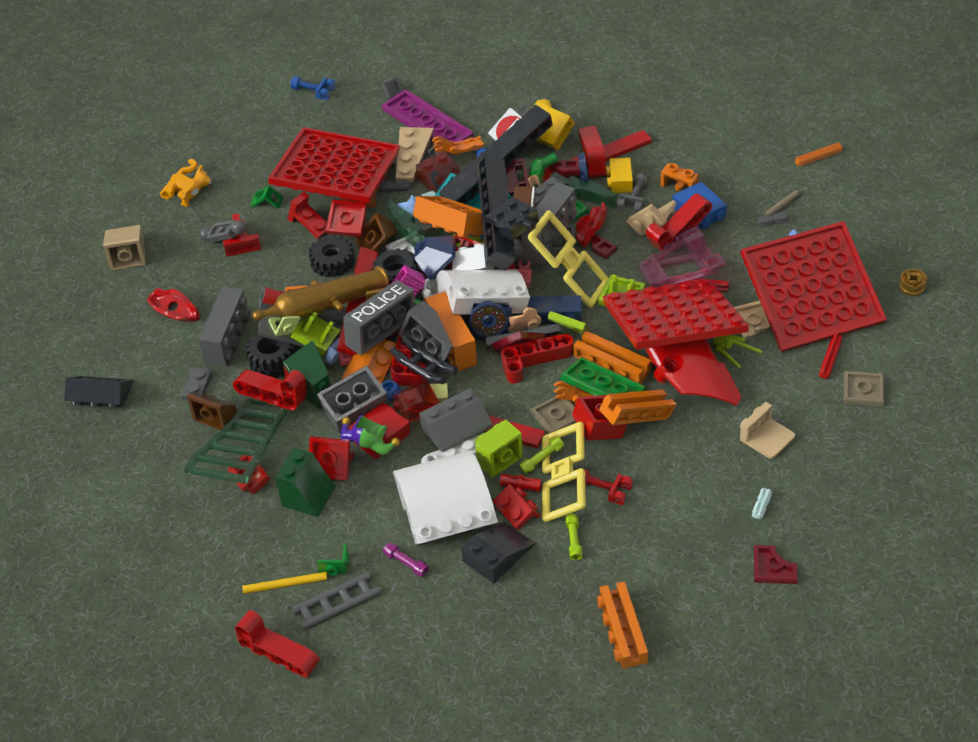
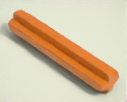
[795,143,843,166]

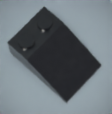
[461,522,535,583]

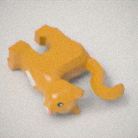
[160,159,212,207]

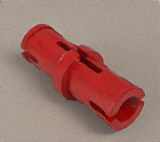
[500,474,542,492]

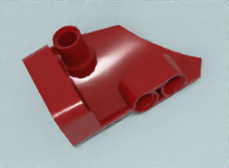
[646,339,742,406]

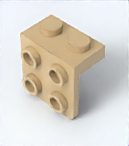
[626,200,676,236]
[740,402,795,459]

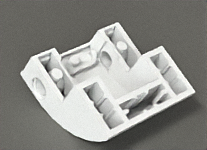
[435,269,530,315]
[393,450,498,545]

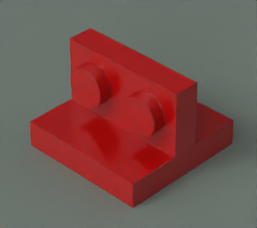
[326,200,367,237]
[309,436,354,481]

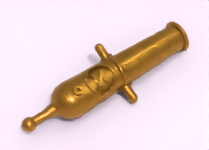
[252,266,389,321]

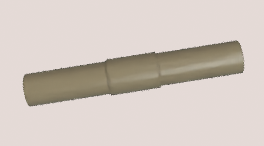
[764,190,800,216]

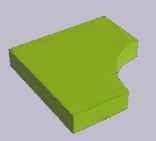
[548,311,590,334]

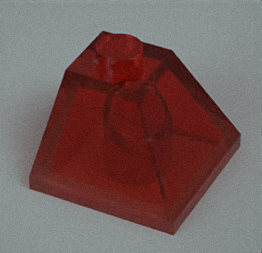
[392,381,440,422]

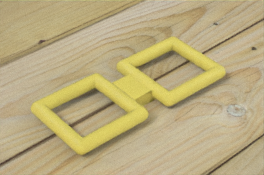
[528,210,609,308]
[542,422,586,522]

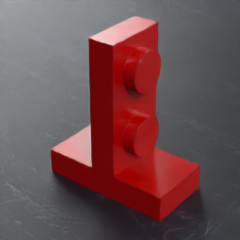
[287,191,327,239]
[223,213,261,257]

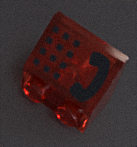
[416,151,460,194]

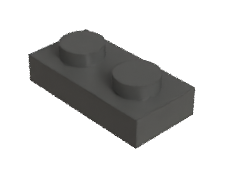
[182,368,212,400]

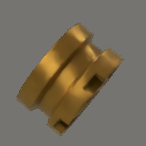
[899,269,927,296]

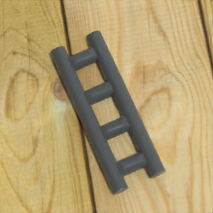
[292,572,381,630]

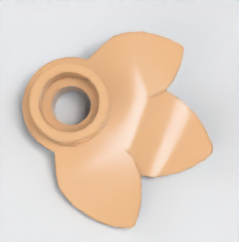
[507,307,542,332]

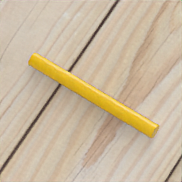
[242,572,327,594]

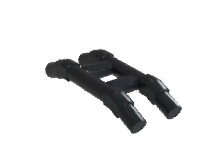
[389,336,458,385]

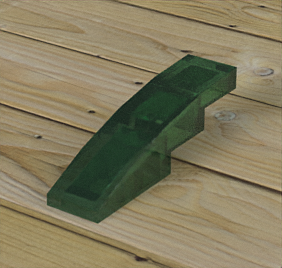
[550,172,617,208]
[388,201,425,248]

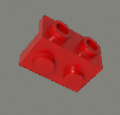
[225,451,271,494]
[492,484,541,529]

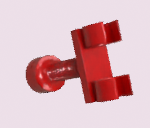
[576,469,633,505]

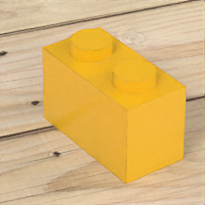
[606,158,633,193]

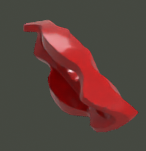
[575,202,607,248]
[147,288,200,322]

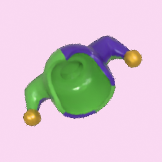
[341,415,400,455]

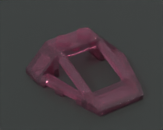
[638,226,726,287]

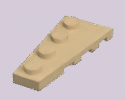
[396,127,434,183]
[734,300,770,339]

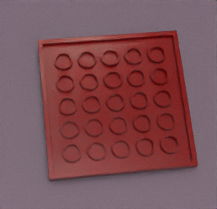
[268,127,400,203]
[740,221,887,352]
[603,279,749,350]

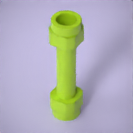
[519,436,564,474]
[565,514,583,560]

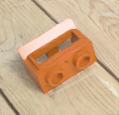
[661,163,699,191]

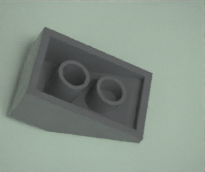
[398,301,453,371]

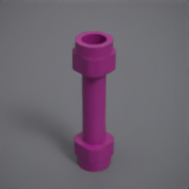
[383,542,429,577]

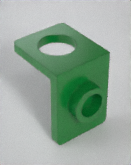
[250,185,283,208]
[317,544,349,576]

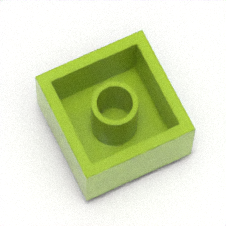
[475,419,523,478]

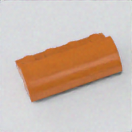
[340,339,396,384]

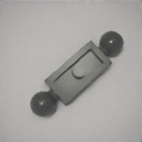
[200,220,246,242]

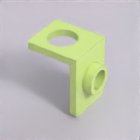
[268,316,300,336]

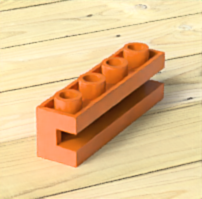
[574,331,651,384]
[599,389,677,425]
[597,582,648,669]

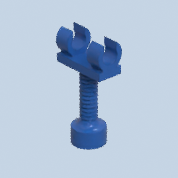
[290,76,336,100]

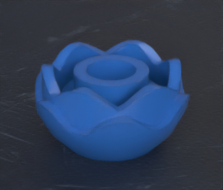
[381,380,401,401]

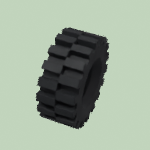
[308,235,355,278]

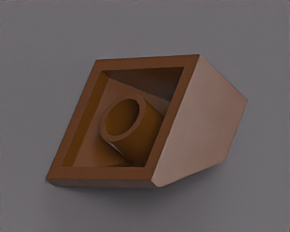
[355,213,397,252]

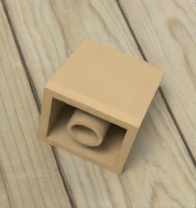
[103,225,146,271]

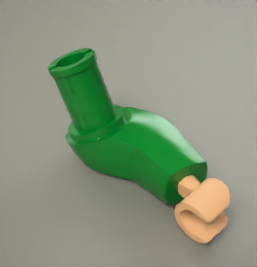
[528,152,558,187]

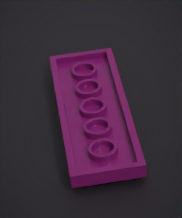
[382,90,474,154]

